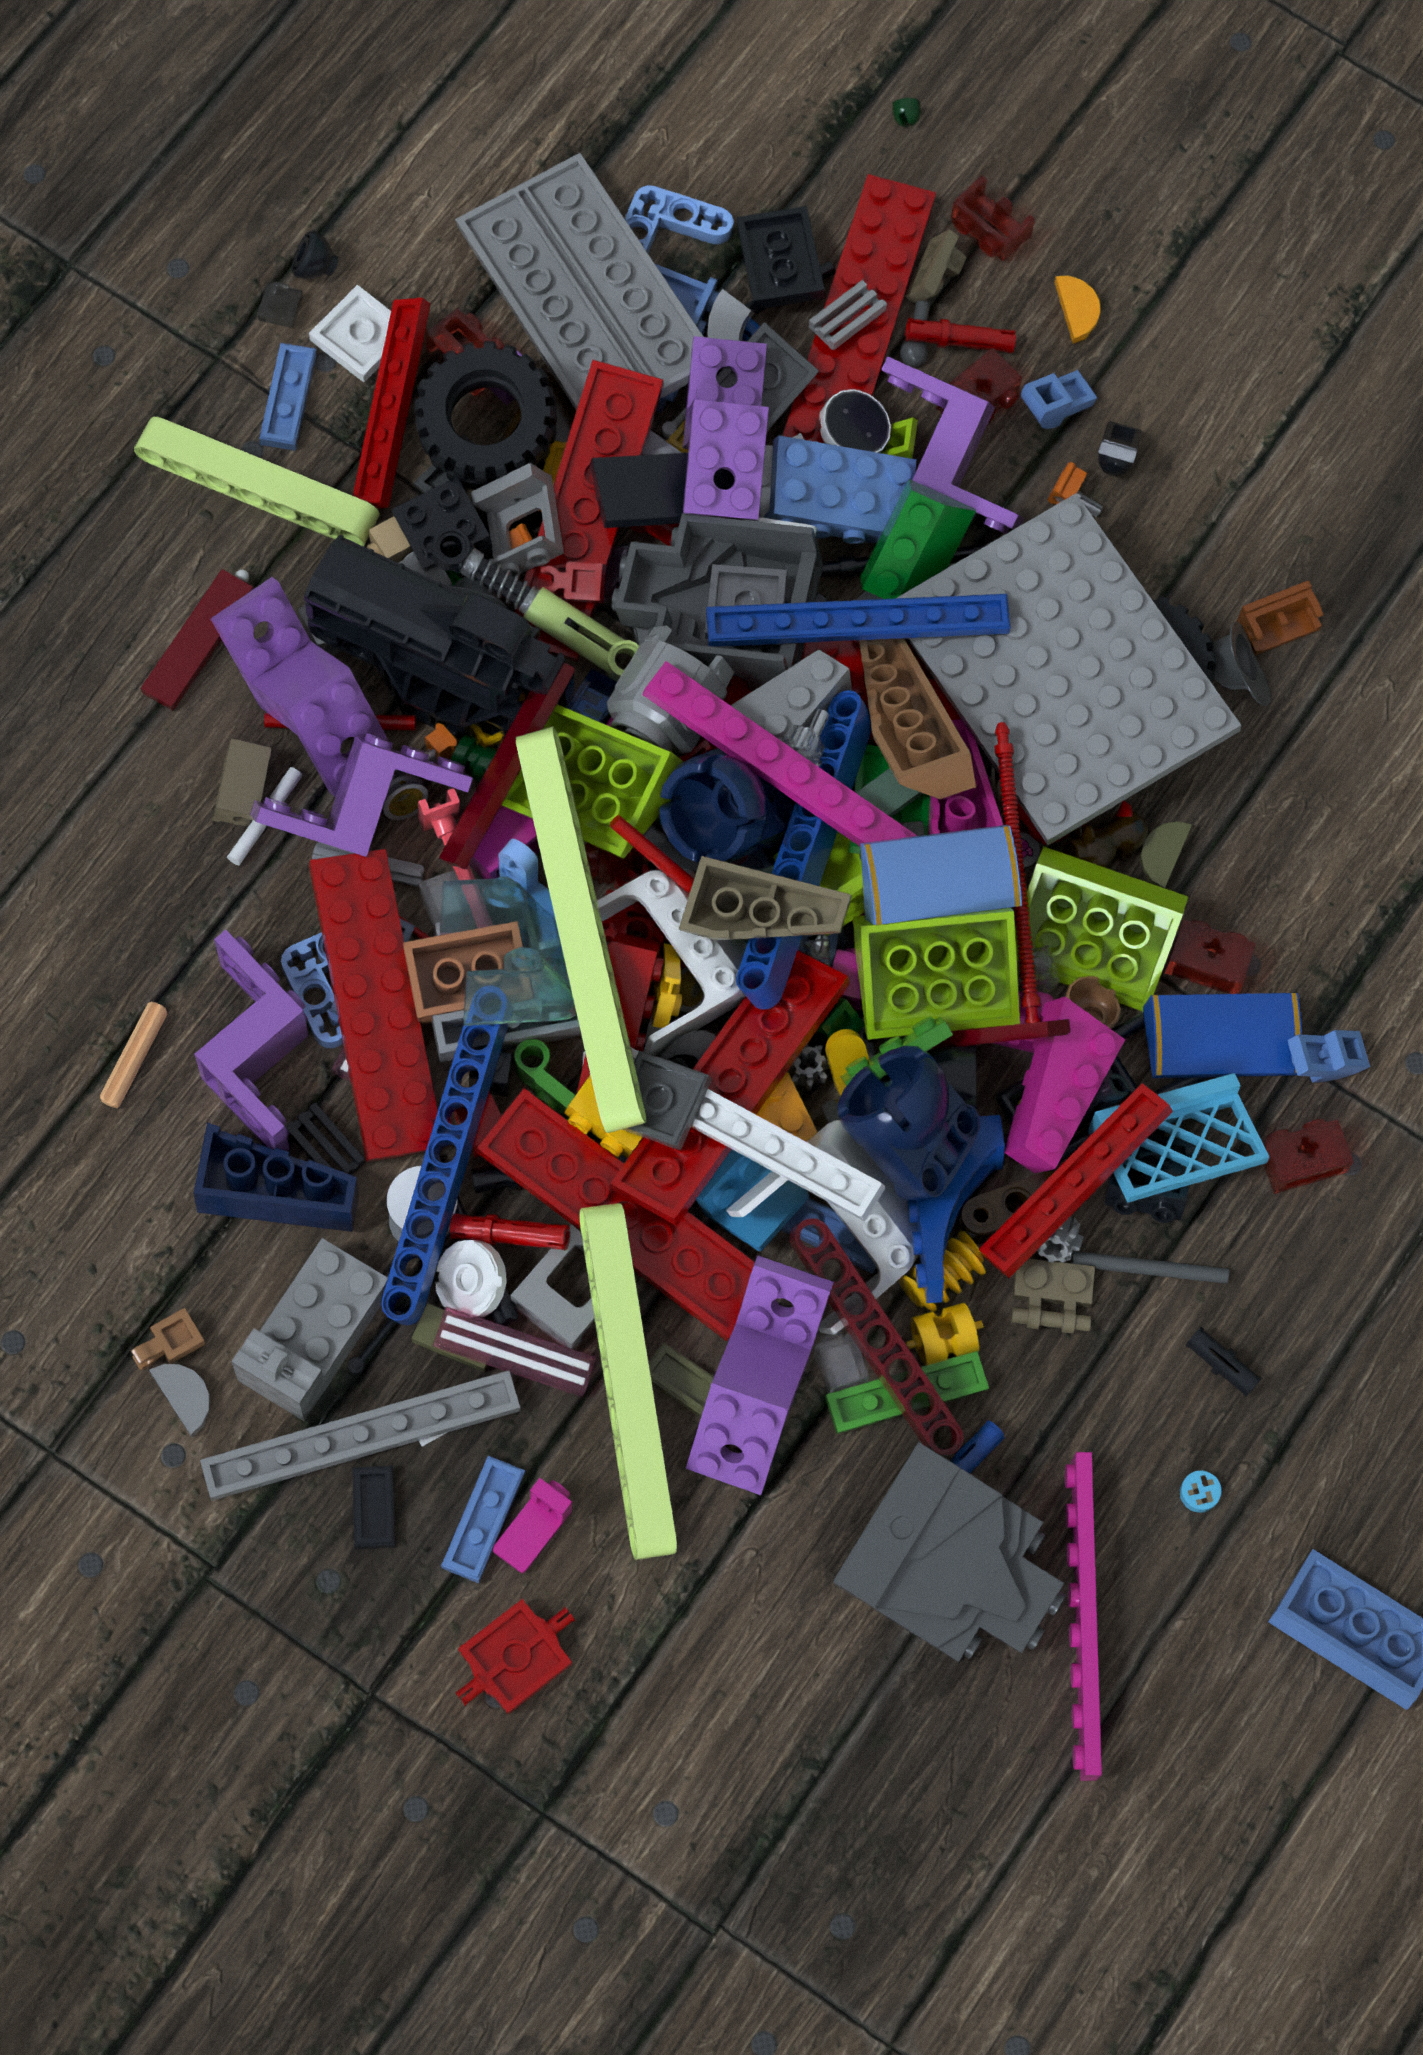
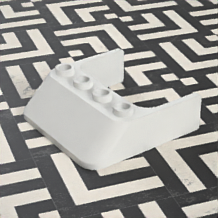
[597,868,747,1056]
[726,1120,919,1335]

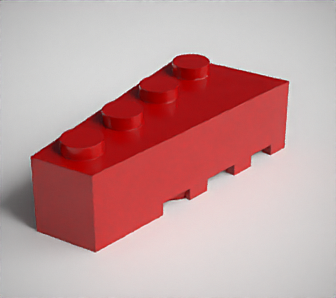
[577,932,664,1092]

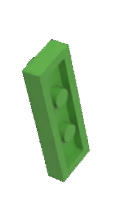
[840,1016,953,1086]

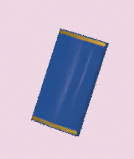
[1143,993,1302,1078]

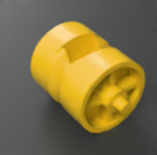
[906,1303,983,1366]

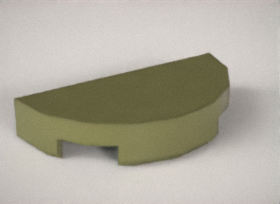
[1139,821,1193,888]

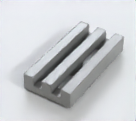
[809,280,887,350]

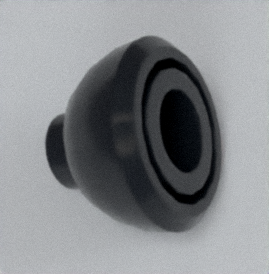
[292,230,339,280]

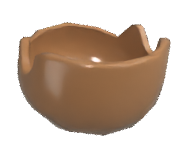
[1065,976,1121,1030]

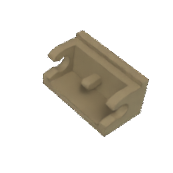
[212,738,272,826]

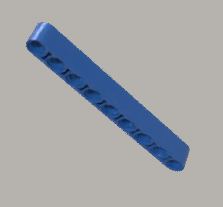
[736,690,872,1010]
[381,983,513,1325]

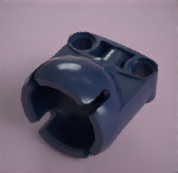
[660,748,794,863]
[837,1046,980,1200]

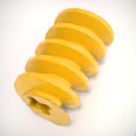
[899,1231,986,1312]

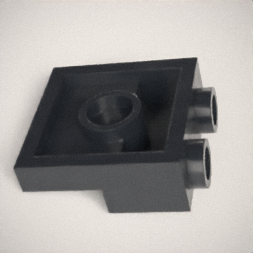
[1104,1134,1194,1223]

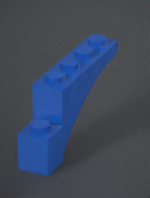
[908,1115,1005,1303]

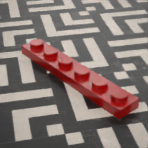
[353,297,431,508]
[978,1083,1173,1278]

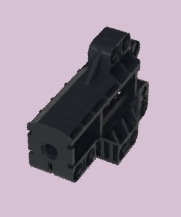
[304,534,574,740]

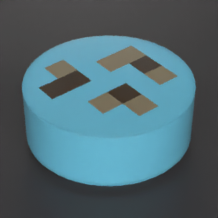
[1180,1471,1221,1513]

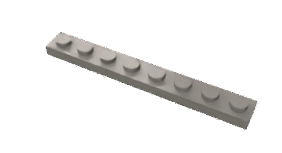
[200,1370,521,1501]

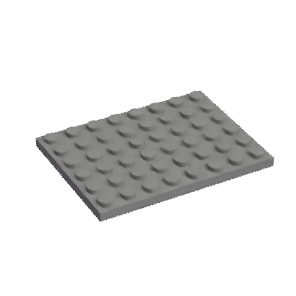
[896,494,1241,845]

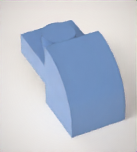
[1021,370,1097,429]
[1287,1030,1370,1083]

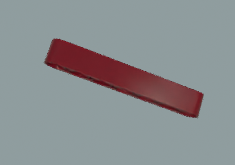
[790,1218,963,1455]

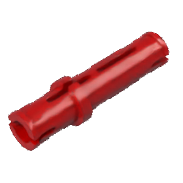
[905,317,1016,353]
[450,1213,571,1250]

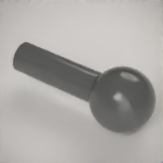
[900,301,930,368]

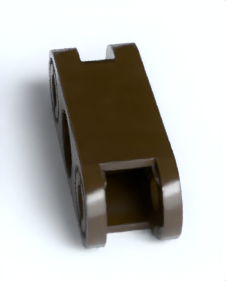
[958,1170,1056,1244]

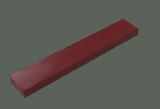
[439,662,575,870]

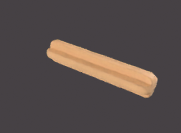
[100,1001,167,1108]

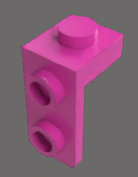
[493,1478,572,1574]

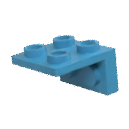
[696,1150,810,1251]

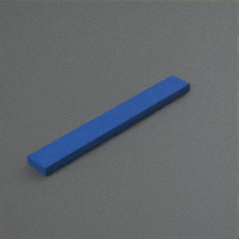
[706,594,1011,647]

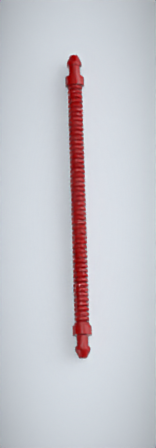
[994,722,1041,1023]

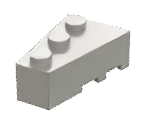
[731,650,852,752]

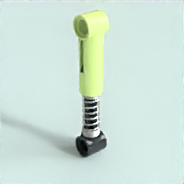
[431,528,639,681]

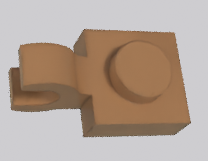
[131,1308,205,1371]

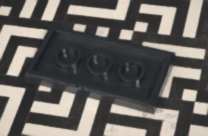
[589,453,740,528]

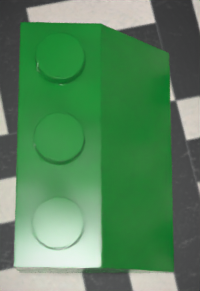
[860,479,976,599]

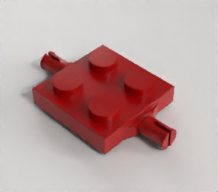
[455,1599,575,1715]

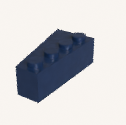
[193,1122,359,1232]

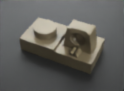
[904,229,966,305]

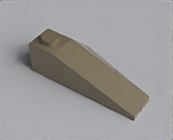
[679,856,852,940]

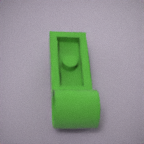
[515,1039,597,1140]

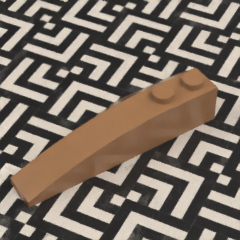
[859,638,976,799]

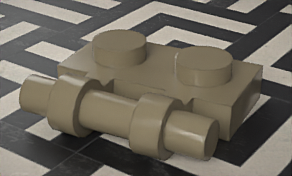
[1011,1259,1095,1334]

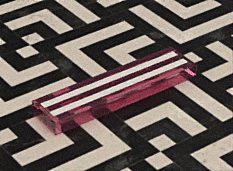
[432,1306,596,1397]

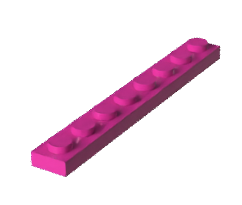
[642,661,917,847]
[1065,1452,1102,1781]

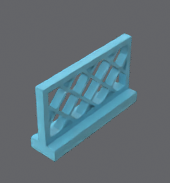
[1087,1073,1270,1203]

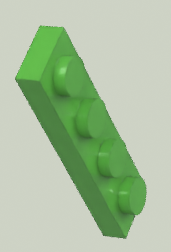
[825,1351,989,1434]

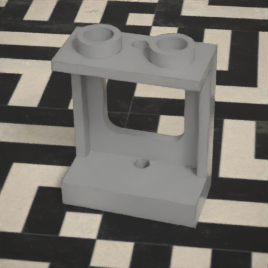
[471,463,564,577]
[511,1225,595,1354]

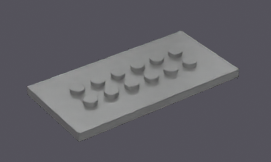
[455,153,703,411]

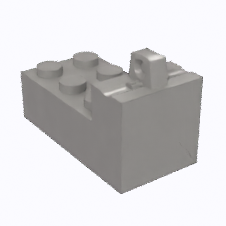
[231,1238,388,1422]

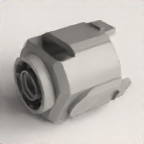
[607,625,734,756]

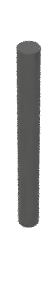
[1071,1251,1229,1284]

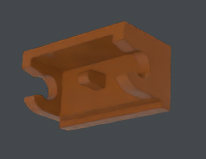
[1237,580,1323,655]

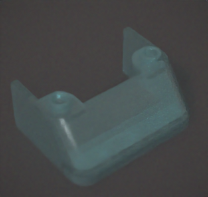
[440,877,577,1026]

